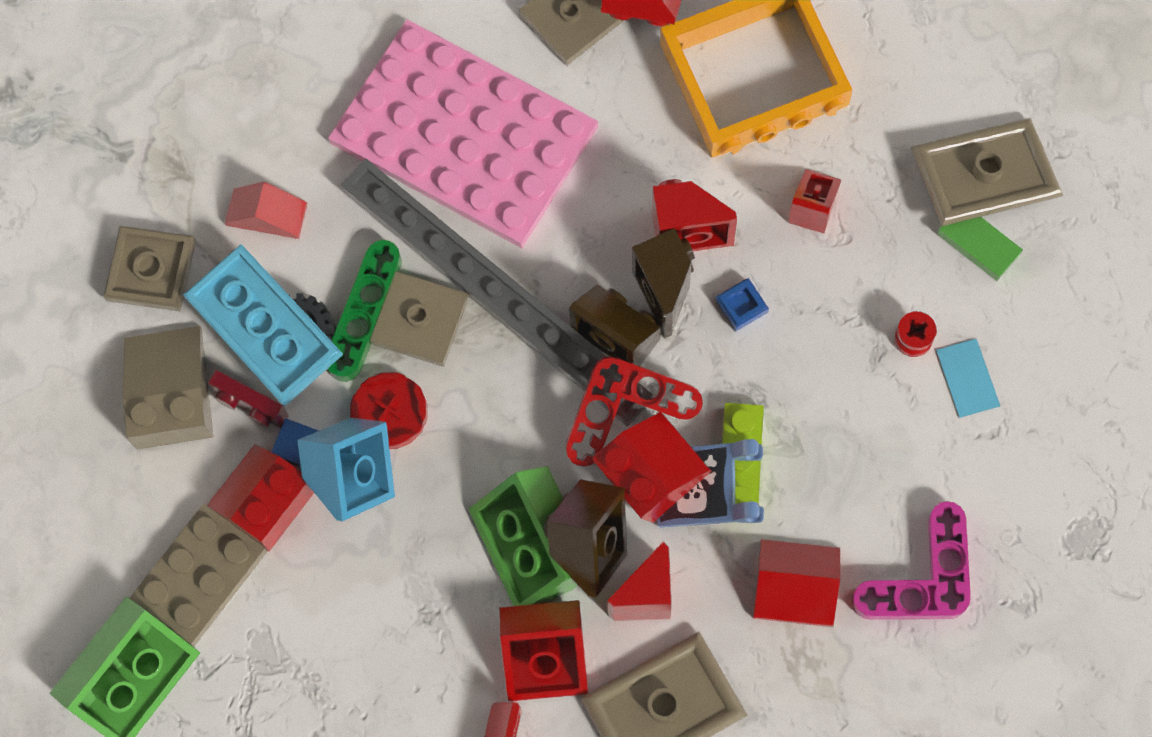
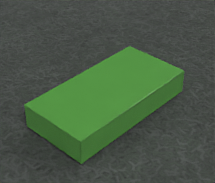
[937,217,1023,281]

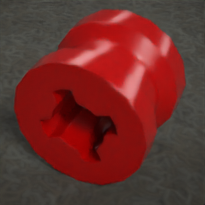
[895,311,937,357]

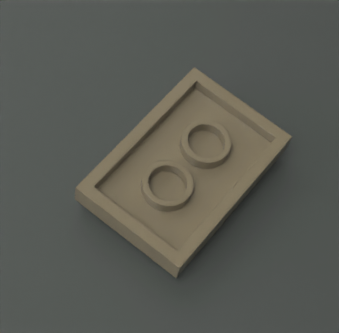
[129,503,268,647]

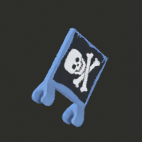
[657,439,764,528]

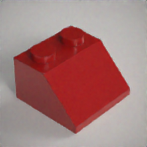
[652,179,737,251]
[592,412,712,523]
[207,444,314,552]
[499,600,588,702]

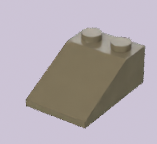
[123,326,214,449]

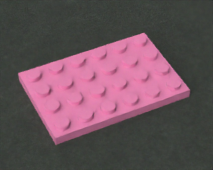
[328,19,598,249]

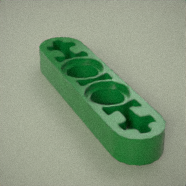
[328,240,402,382]

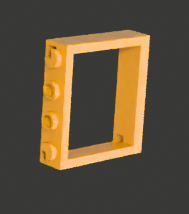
[660,0,853,158]

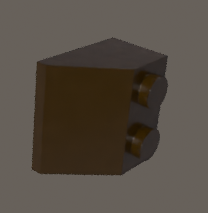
[632,228,695,338]
[569,284,661,366]
[544,479,628,598]

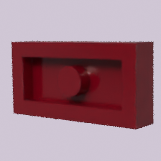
[208,370,289,428]

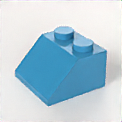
[297,418,395,521]

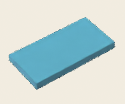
[183,244,343,407]

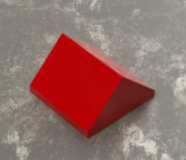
[753,539,841,627]
[607,542,672,621]

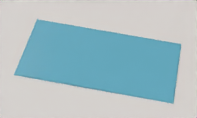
[936,338,1000,418]

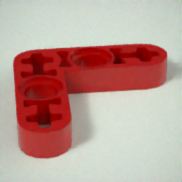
[565,356,703,467]

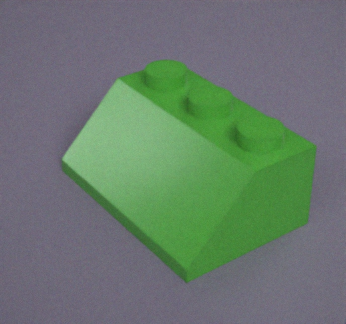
[468,466,578,606]
[49,596,200,737]

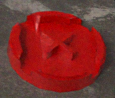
[350,372,428,449]

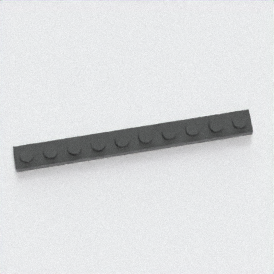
[341,159,653,427]

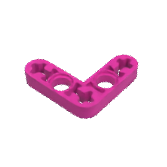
[852,501,971,620]

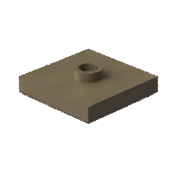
[519,0,623,66]
[103,226,196,312]
[370,271,469,367]

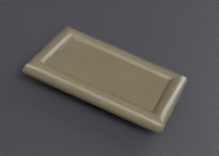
[911,117,1063,226]
[580,632,748,737]

